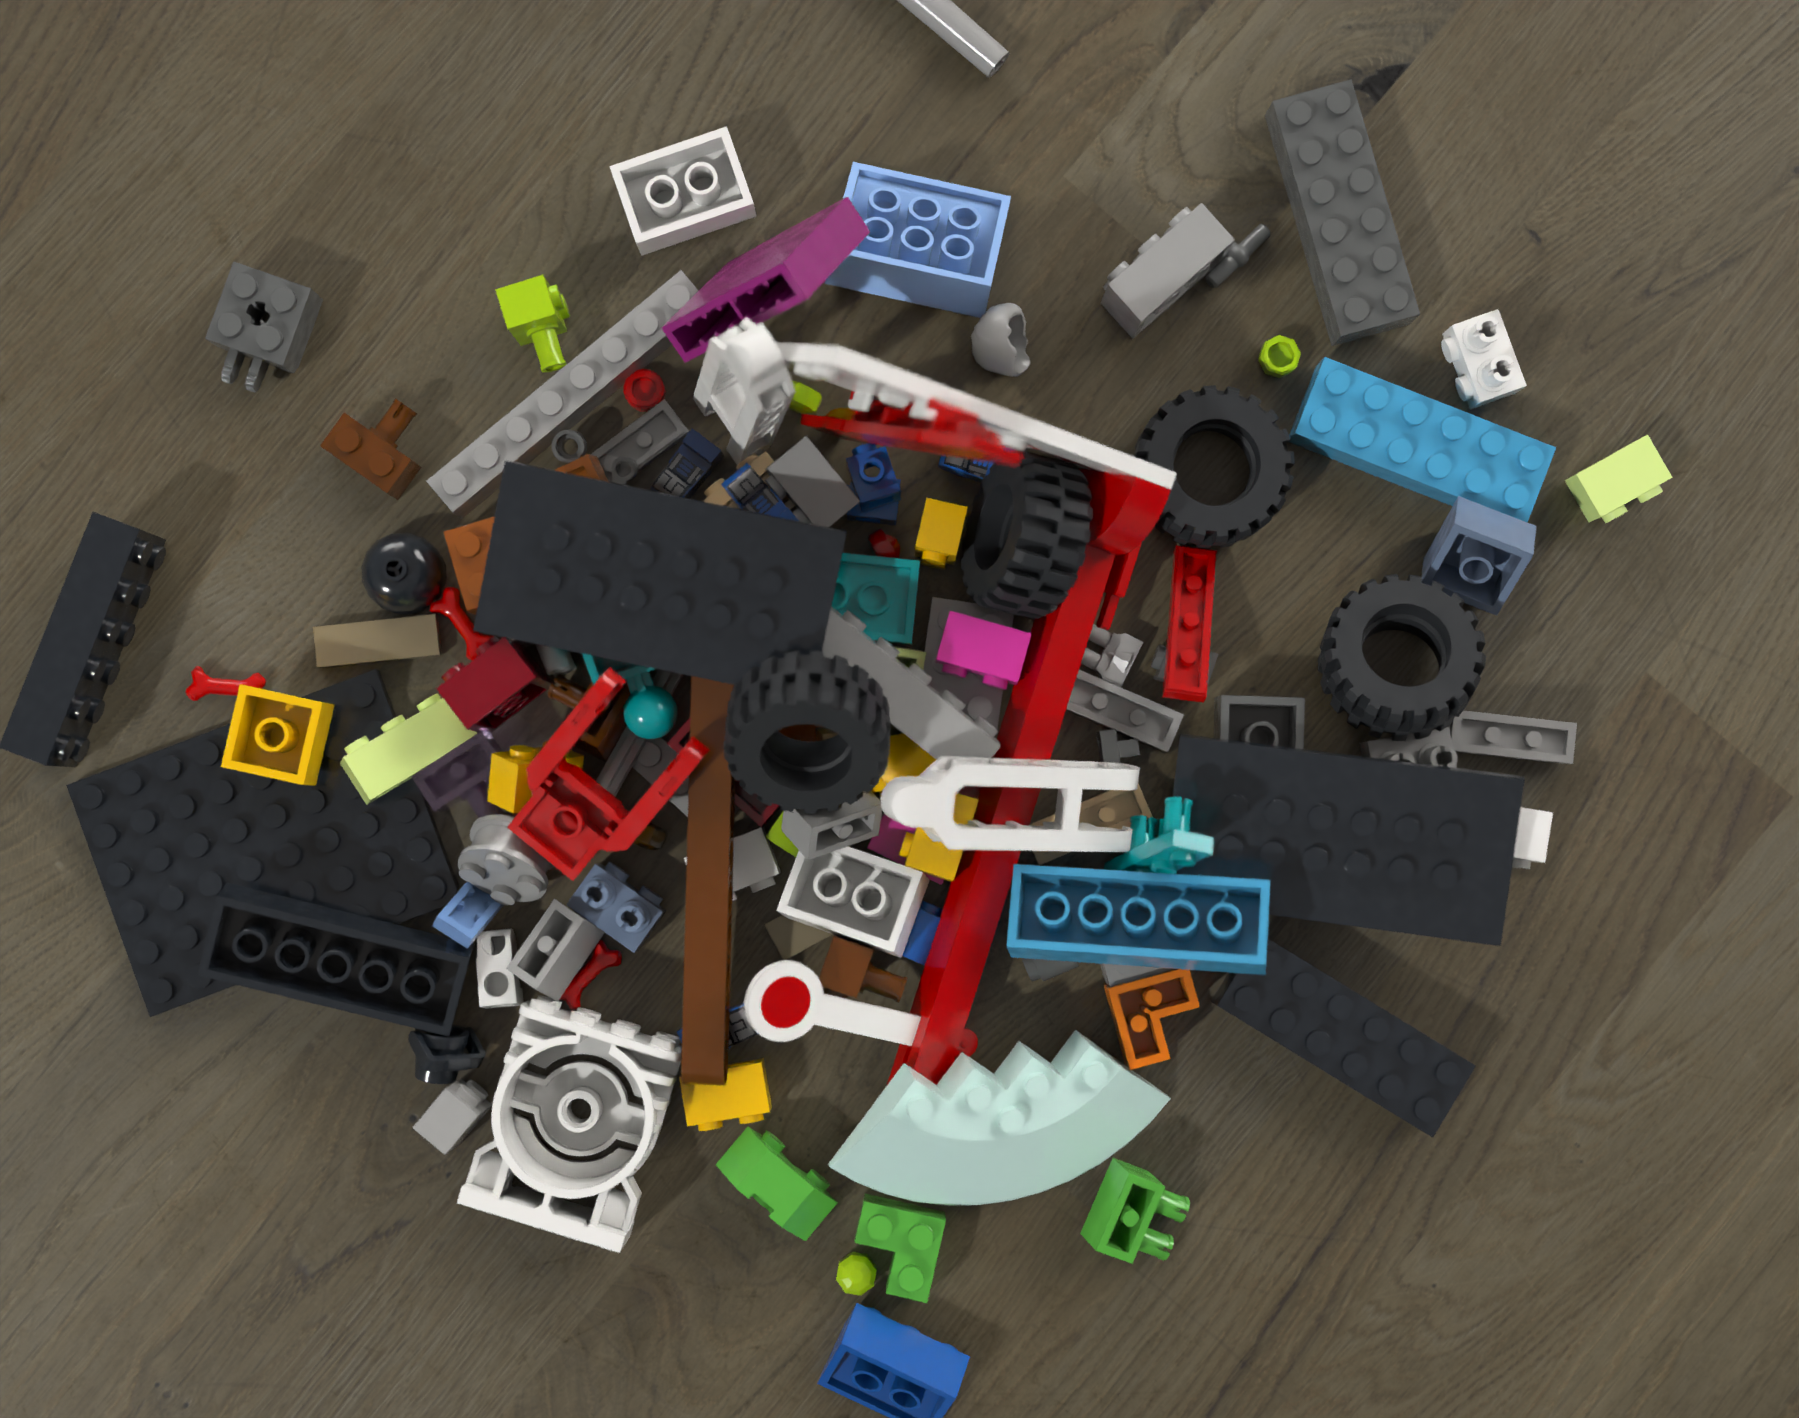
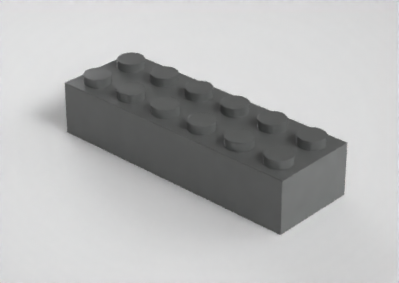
[1265,79,1420,346]

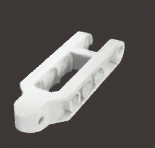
[693,318,795,465]
[881,756,1140,852]

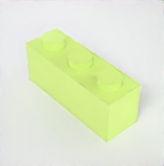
[340,693,478,805]

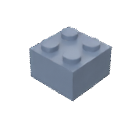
[1421,496,1536,615]

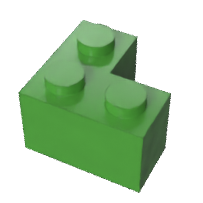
[855,1193,946,1303]

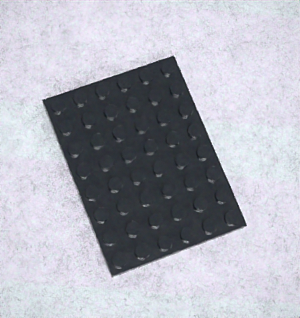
[66,669,460,1017]

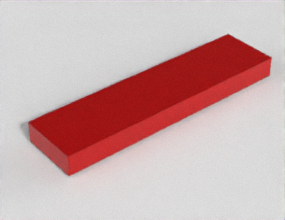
[1163,545,1217,703]

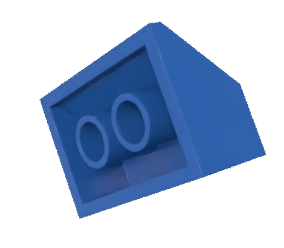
[817,1303,970,1418]

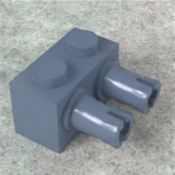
[566,861,667,953]

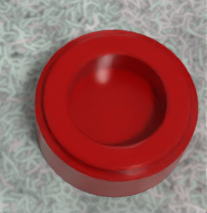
[623,369,666,412]

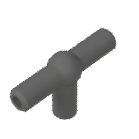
[1205,224,1271,288]

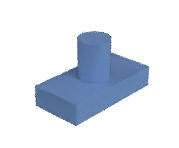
[433,882,504,949]

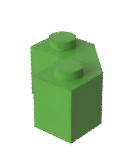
[716,1126,838,1241]

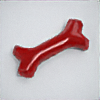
[430,587,495,661]
[185,666,266,701]
[559,940,622,1010]

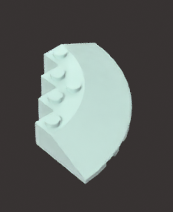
[828,1030,1171,1206]

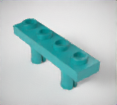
[1104,797,1214,874]

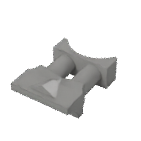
[1081,624,1143,687]

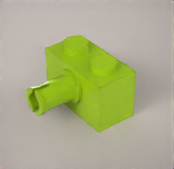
[495,275,570,373]

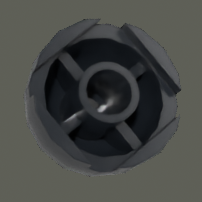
[361,533,447,615]

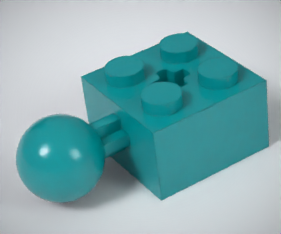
[582,653,678,739]

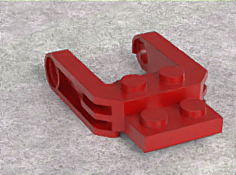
[507,667,710,881]

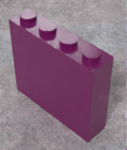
[661,196,870,363]

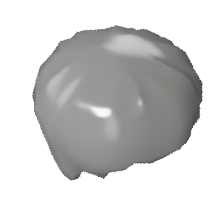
[971,303,1031,377]

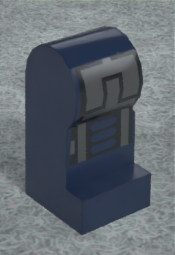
[650,428,724,498]

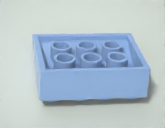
[825,162,1011,318]

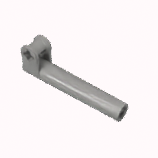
[897,0,1010,78]

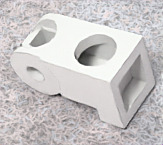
[476,928,524,1009]

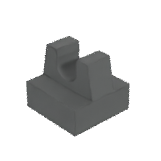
[1096,729,1140,763]

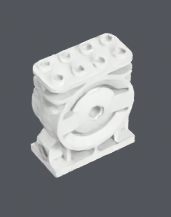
[457,995,682,1253]

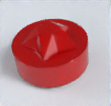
[868,529,901,558]

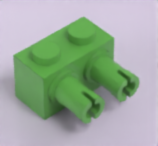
[1080,1158,1190,1264]

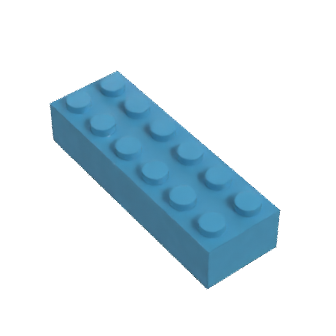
[1289,357,1556,523]
[1007,864,1270,975]

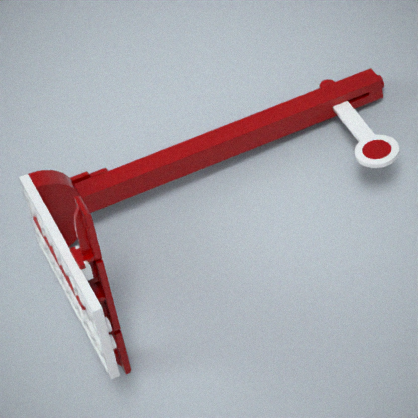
[745,342,1176,1085]

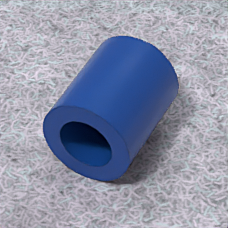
[902,900,943,965]

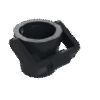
[408,1024,486,1084]

